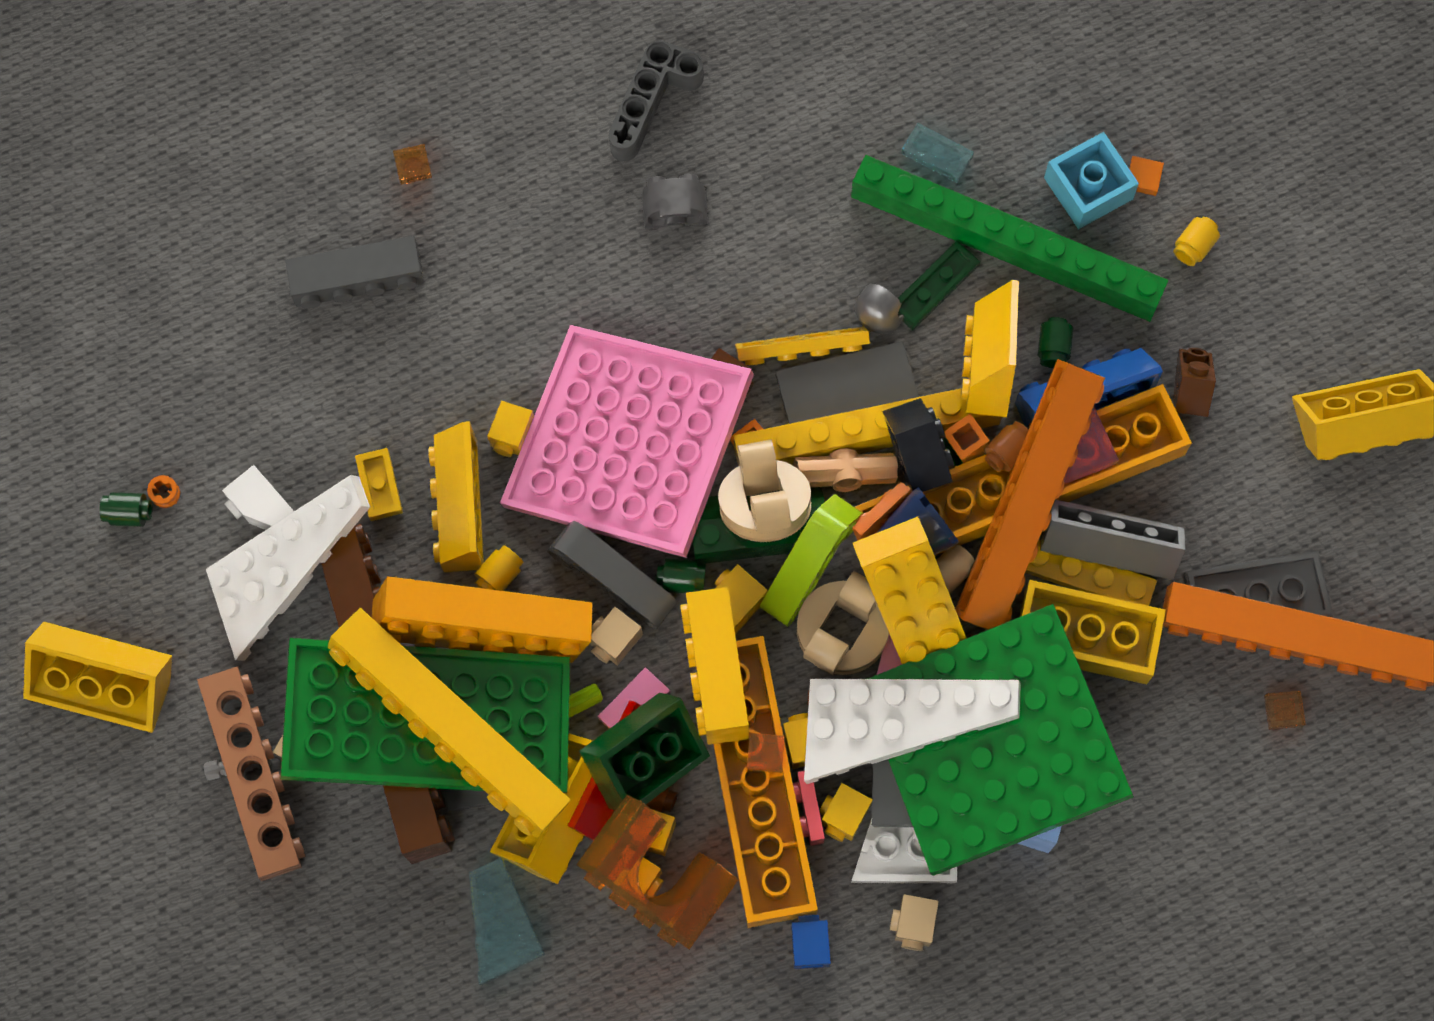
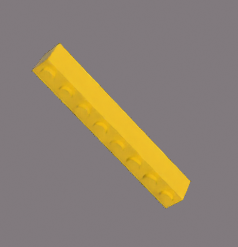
[734,388,1002,466]
[328,608,571,839]

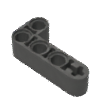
[608,41,704,162]
[547,521,677,629]

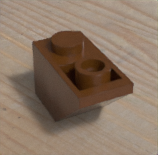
[1173,347,1216,417]

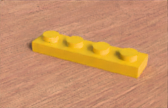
[735,326,870,365]
[1025,540,1157,606]

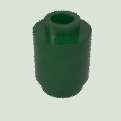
[1037,317,1074,368]
[100,492,153,527]
[657,558,706,594]

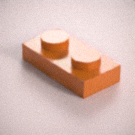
[852,482,911,541]

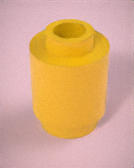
[1173,217,1220,266]
[474,545,524,591]

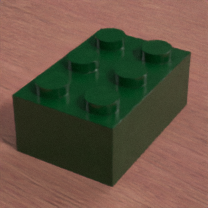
[579,692,710,816]

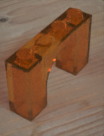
[576,795,739,950]

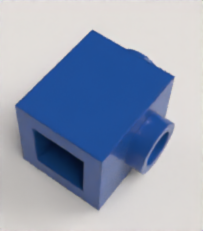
[791,915,831,969]

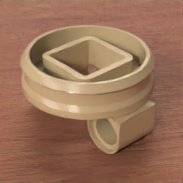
[718,440,811,542]
[797,571,889,675]

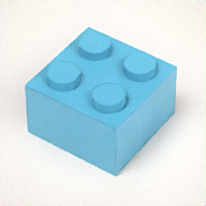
[1044,132,1139,229]

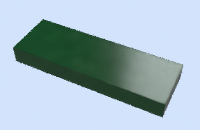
[898,241,981,330]

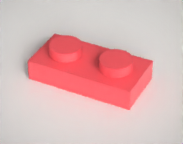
[793,771,825,846]

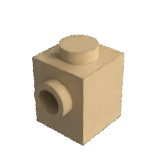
[591,607,643,666]
[890,894,939,951]

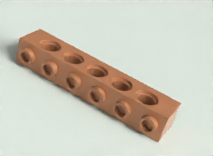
[197,666,306,881]

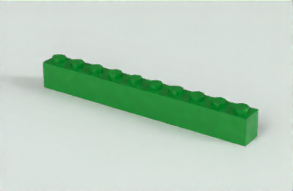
[851,155,1168,322]

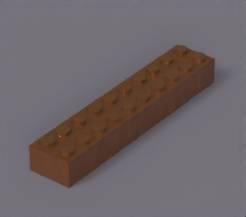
[321,523,455,864]

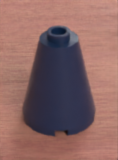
[877,487,959,555]

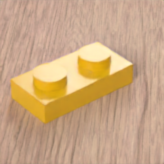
[355,448,403,521]

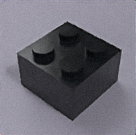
[882,398,955,492]

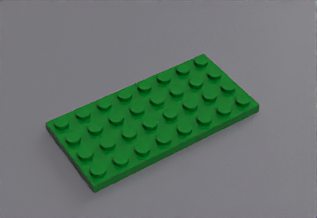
[280,638,570,793]

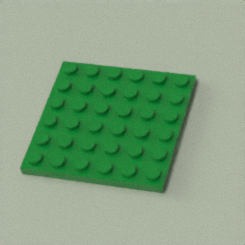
[868,604,1134,876]

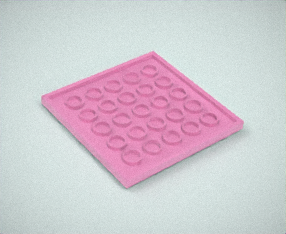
[500,325,754,558]

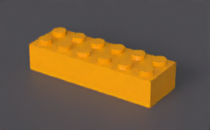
[372,576,592,663]

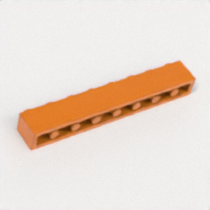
[955,359,1105,630]
[1163,582,1434,691]

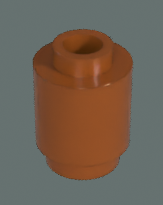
[984,421,1029,472]

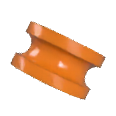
[147,475,181,508]

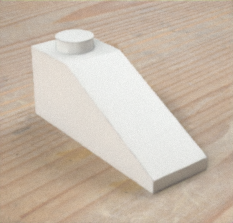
[222,465,294,530]

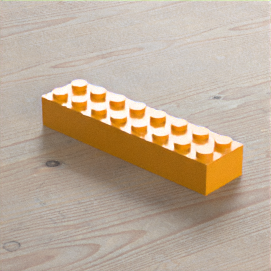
[713,636,818,928]

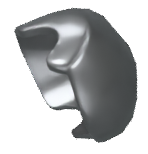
[855,284,904,334]

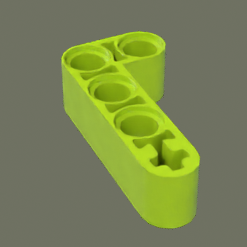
[760,494,863,627]

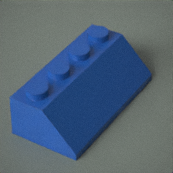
[1015,348,1163,429]

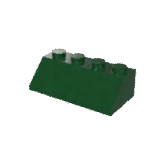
[693,487,825,564]

